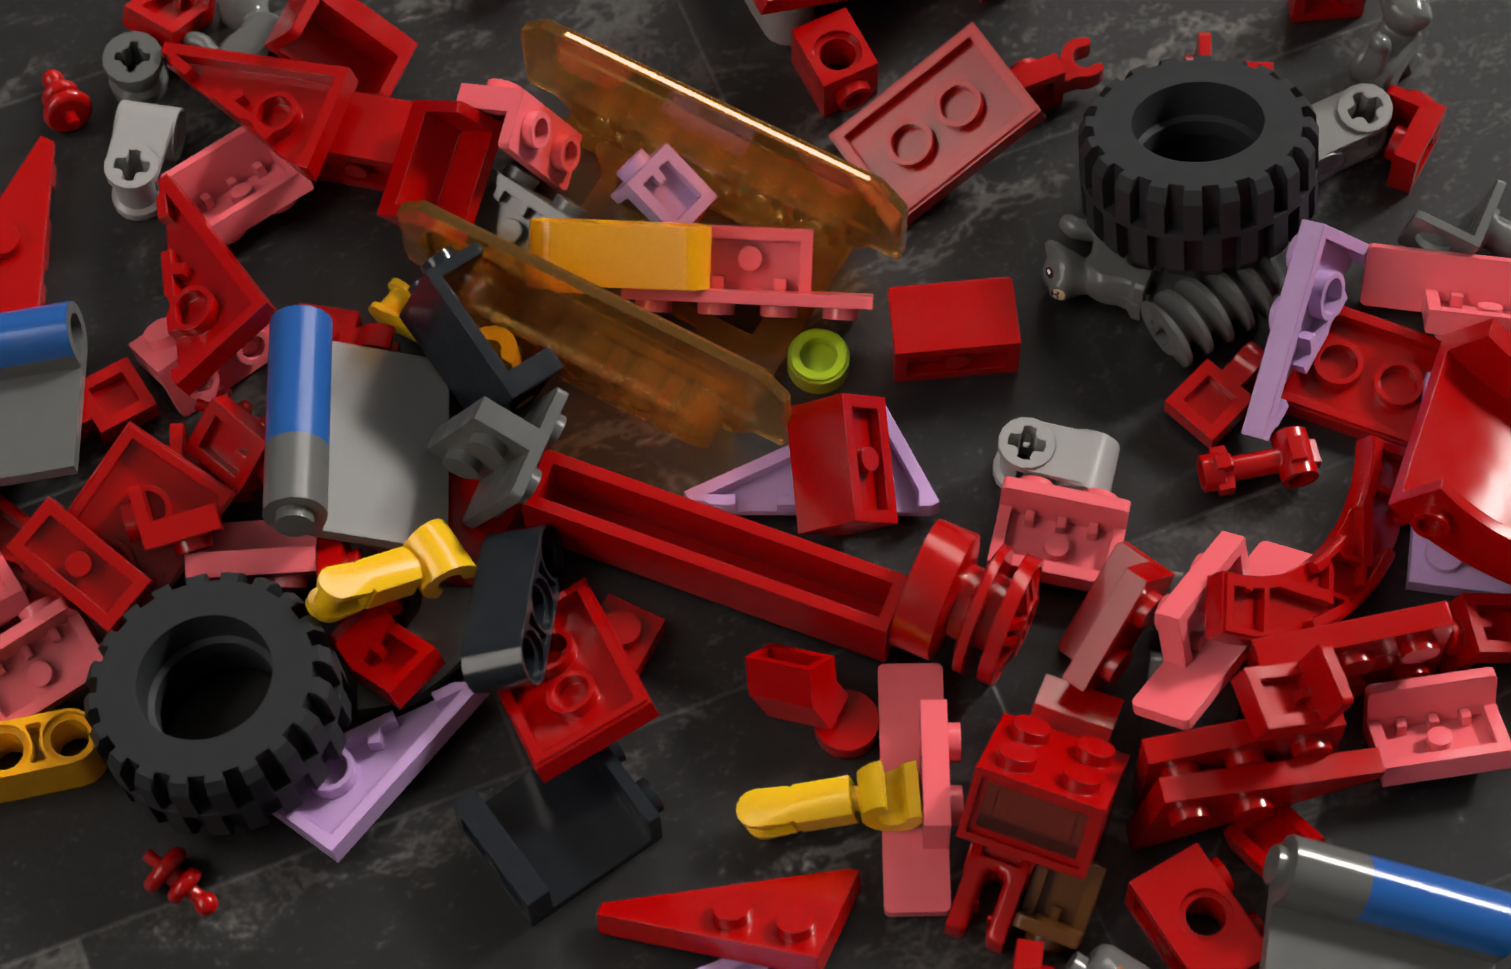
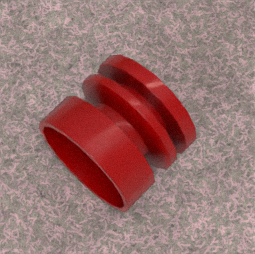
[888,518,1044,687]

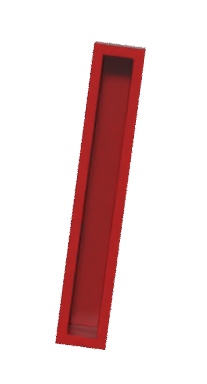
[521,449,908,663]

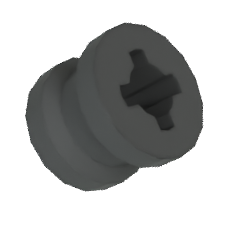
[102,31,170,104]

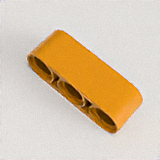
[528,218,712,291]
[0,708,107,804]

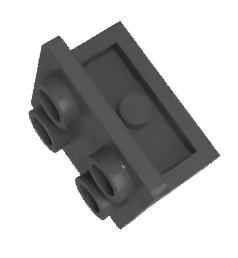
[426,387,569,529]

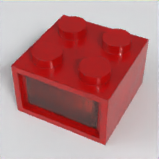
[956,712,1130,880]

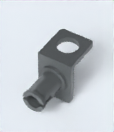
[1397,179,1511,258]

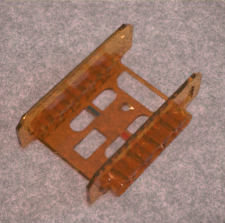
[397,19,908,449]

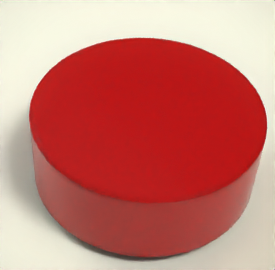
[814,689,880,759]

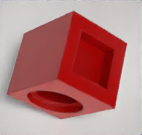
[791,7,879,117]

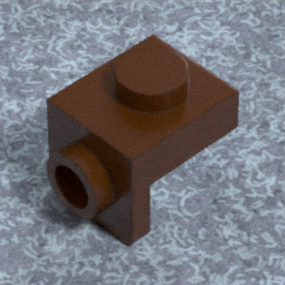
[1013,843,1109,954]

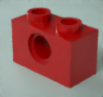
[1124,843,1265,969]

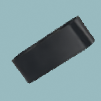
[461,524,564,694]

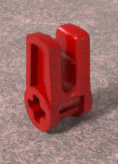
[944,814,1046,955]

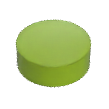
[787,328,850,394]

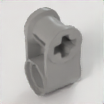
[1312,83,1393,183]
[104,100,187,221]
[992,417,1120,492]

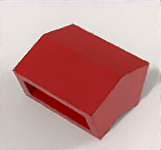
[745,643,849,730]
[1030,674,1124,743]

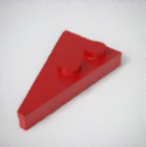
[160,42,359,181]
[0,136,57,313]
[156,174,277,396]
[1125,747,1386,851]
[596,868,861,969]

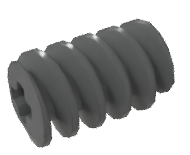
[1140,256,1281,368]

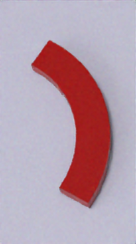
[1205,435,1408,646]

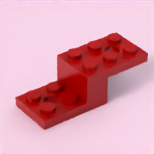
[1132,600,1454,808]

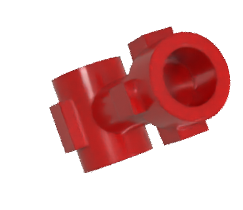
[1197,426,1322,496]

